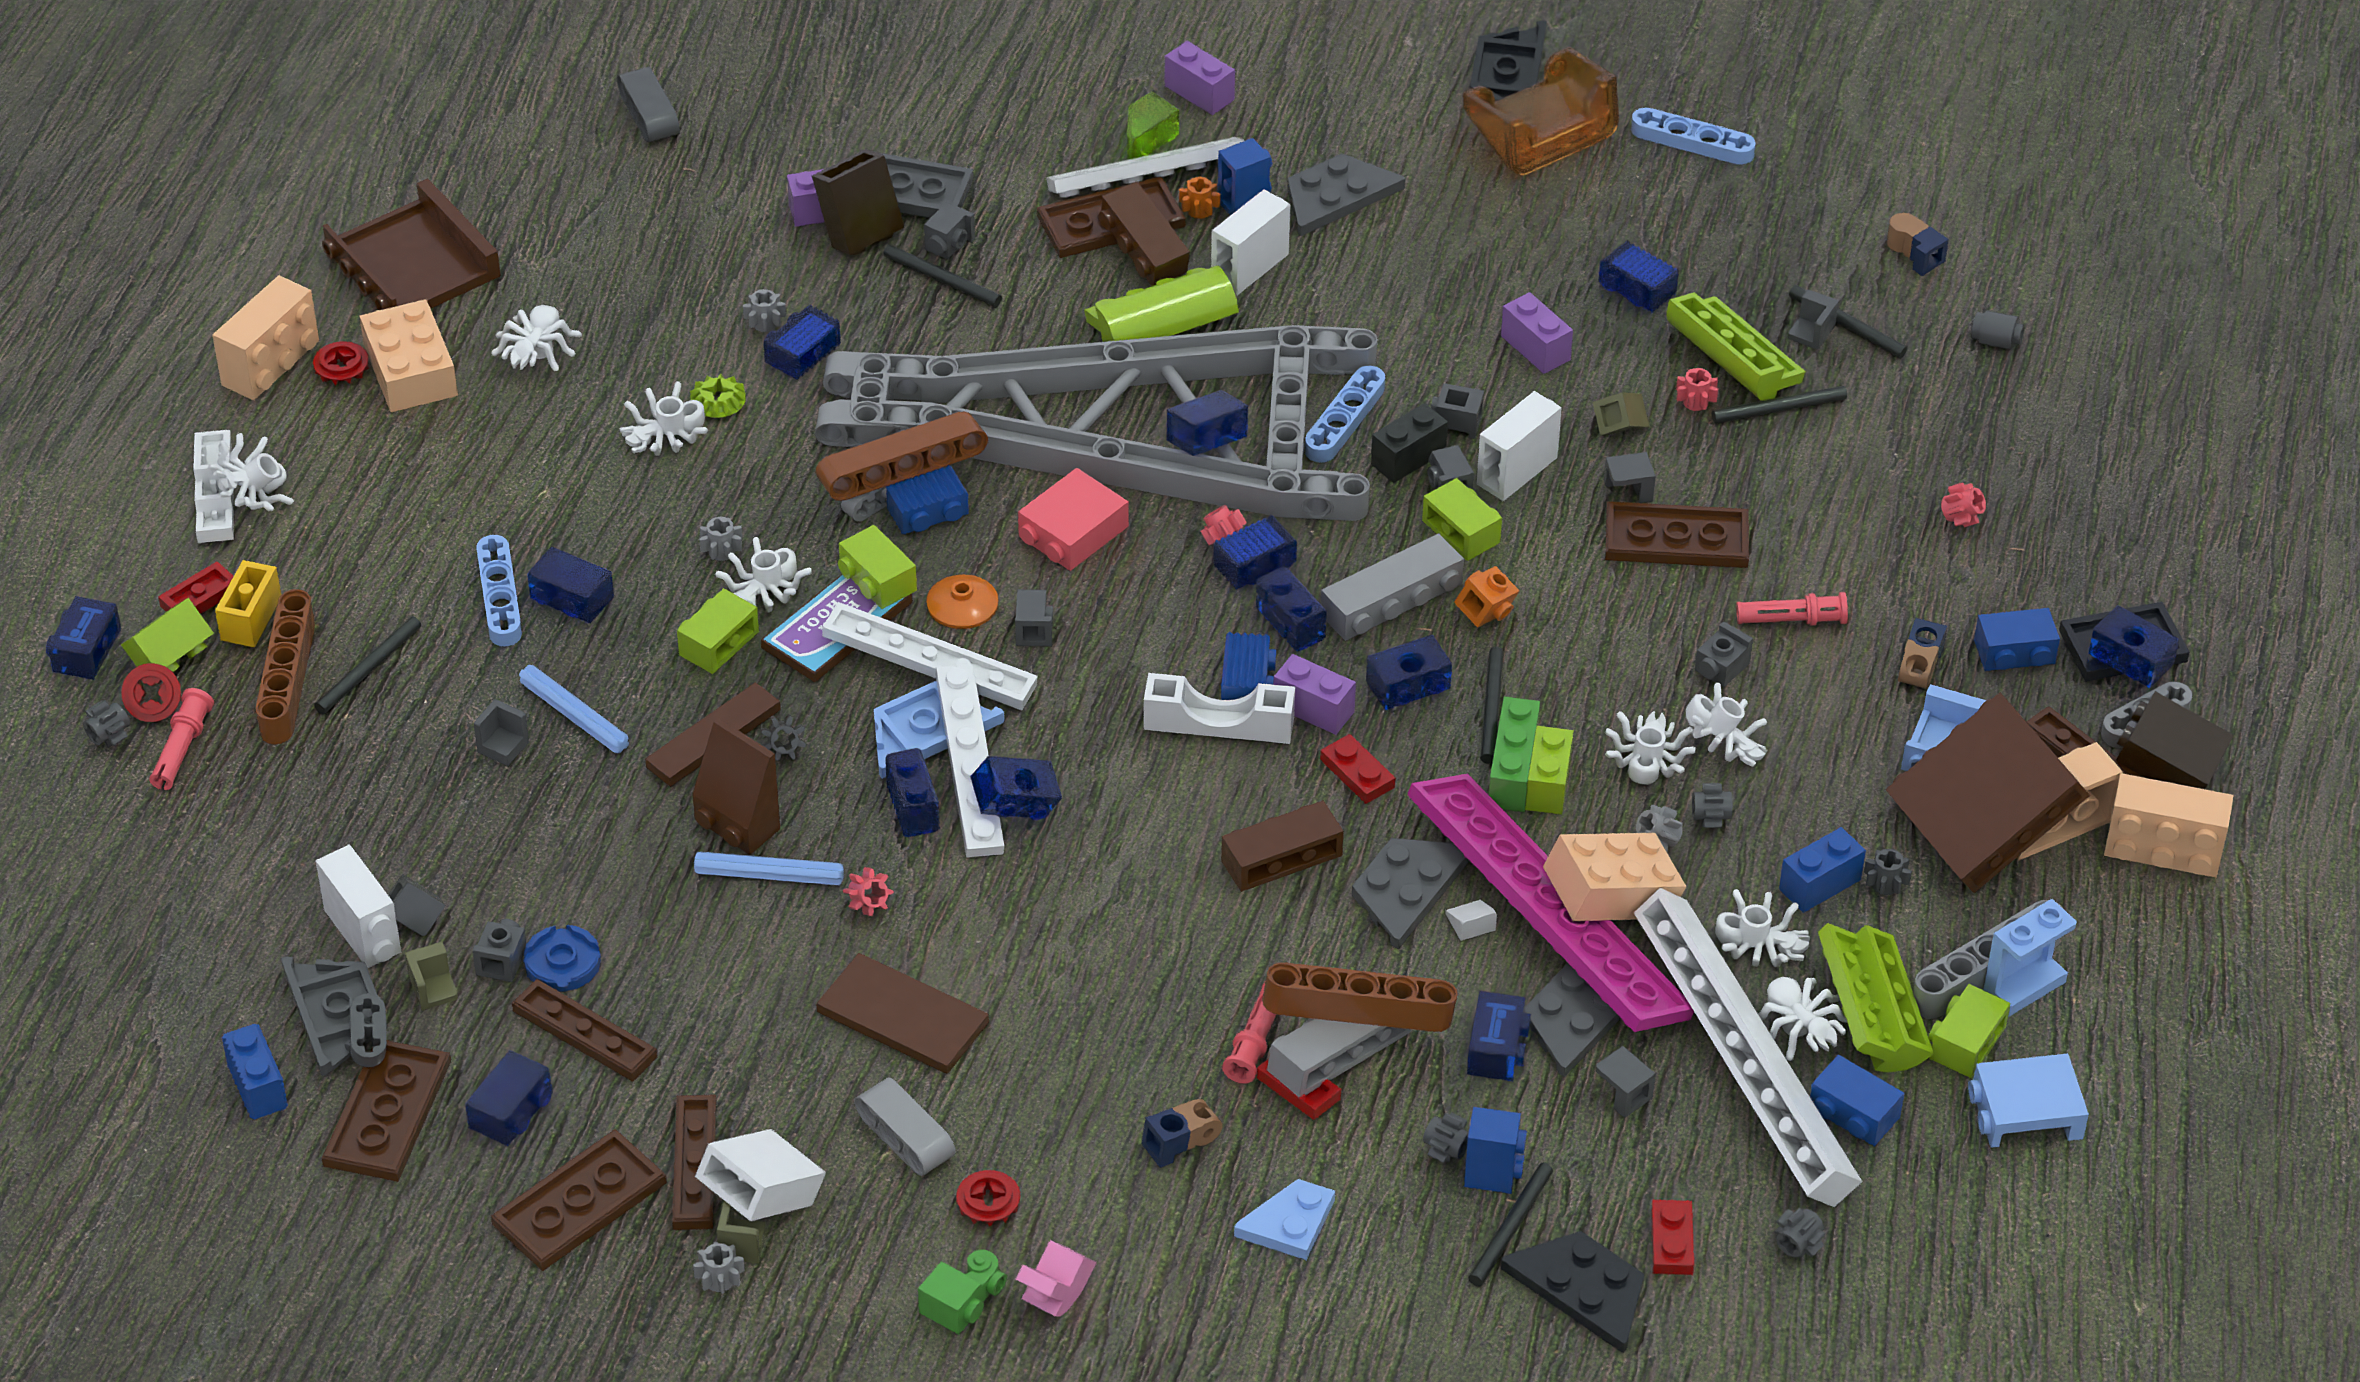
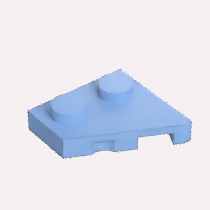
[1234,1179,1335,1260]

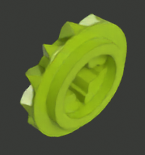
[690,374,746,418]

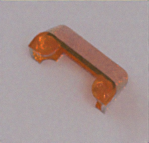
[1463,47,1619,175]

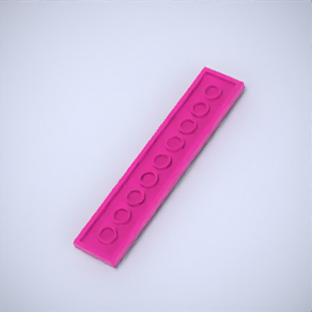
[1407,773,1694,1032]

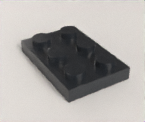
[2059,602,2190,682]

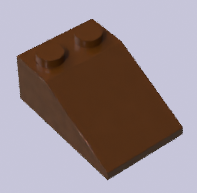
[692,718,780,855]

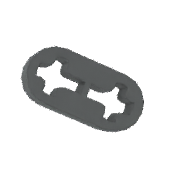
[349,993,387,1067]

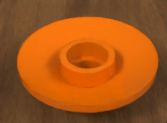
[926,574,999,629]

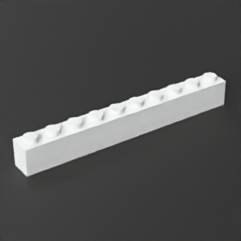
[1634,888,1862,1207]

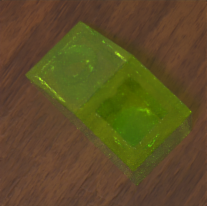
[1127,91,1180,160]

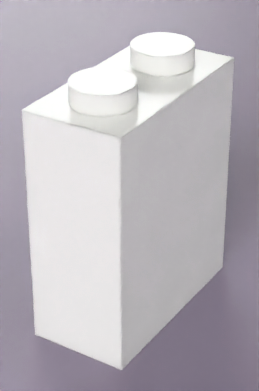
[1211,189,1290,296]
[1477,391,1562,501]
[316,844,401,969]
[695,1129,826,1221]

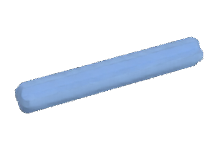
[519,665,629,753]
[694,852,844,886]

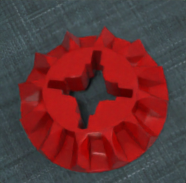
[313,341,369,385]
[121,663,181,722]
[956,1170,1020,1227]

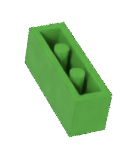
[1489,696,1540,812]

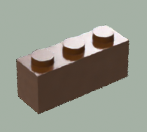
[1099,181,1190,286]
[1221,800,1344,892]

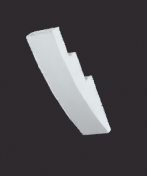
[193,430,234,543]

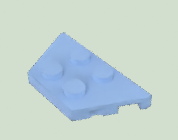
[874,681,1004,779]

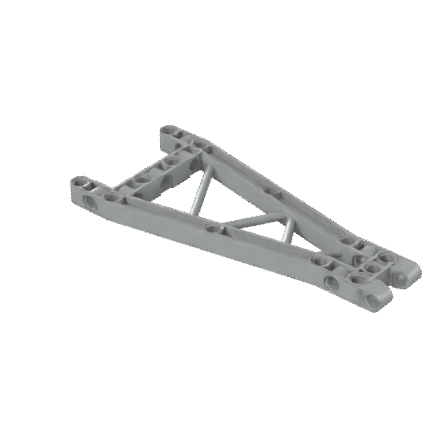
[815,325,1378,521]

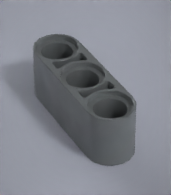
[617,66,680,143]

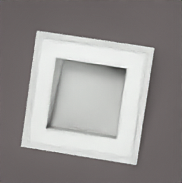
[1445,900,1497,941]

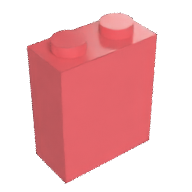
[1018,468,1129,571]

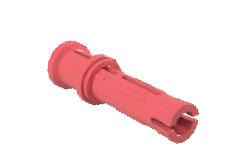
[1736,592,1848,626]
[149,688,214,790]
[1222,982,1277,1084]

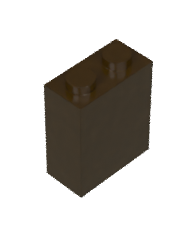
[812,148,904,255]
[2116,691,2234,789]

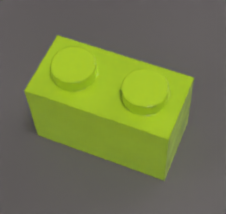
[1422,478,1502,561]
[838,525,917,609]
[677,588,759,674]
[121,598,214,671]
[1525,726,1574,815]
[1928,984,2011,1078]

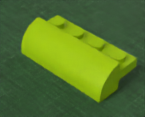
[1084,265,1239,342]
[1666,292,1806,401]
[1818,923,1934,1072]

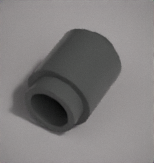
[1971,310,2025,350]

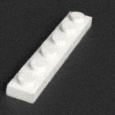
[1046,137,1244,197]
[822,602,1038,710]
[935,663,1004,858]

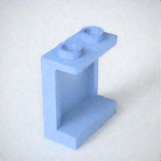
[1901,684,1987,771]
[1983,899,2077,1017]
[1968,1053,2089,1148]

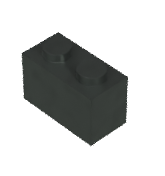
[1371,403,1448,483]

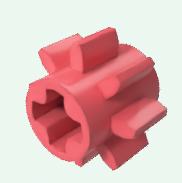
[1676,368,1718,411]
[1941,482,1986,527]
[1200,505,1247,549]
[843,867,894,916]

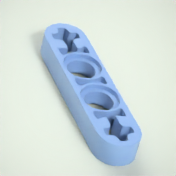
[1631,108,1756,165]
[1305,366,1385,463]
[477,535,522,646]

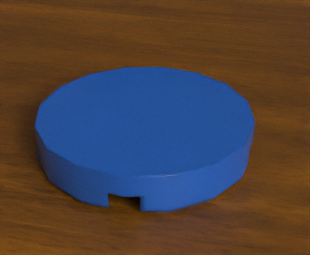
[523,925,601,992]

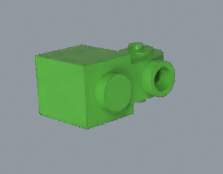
[918,1250,1007,1335]

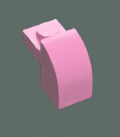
[1016,1240,1097,1317]

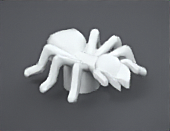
[492,305,582,371]
[620,382,708,456]
[208,433,294,511]
[715,537,812,613]
[1686,683,1768,767]
[1605,711,1696,785]
[1715,889,1810,967]
[1758,977,1848,1061]

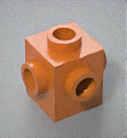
[1454,566,1519,628]

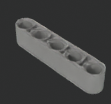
[1913,900,2063,1019]

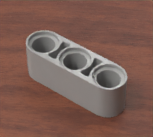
[854,1077,956,1176]

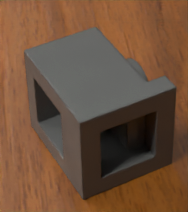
[924,202,975,259]
[1431,383,1484,439]
[1427,445,1474,489]
[1015,589,1053,647]
[1695,621,1753,687]
[472,919,527,982]

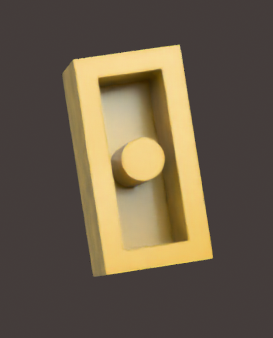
[215,560,281,648]

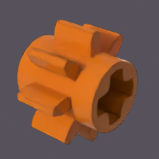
[1179,177,1220,219]

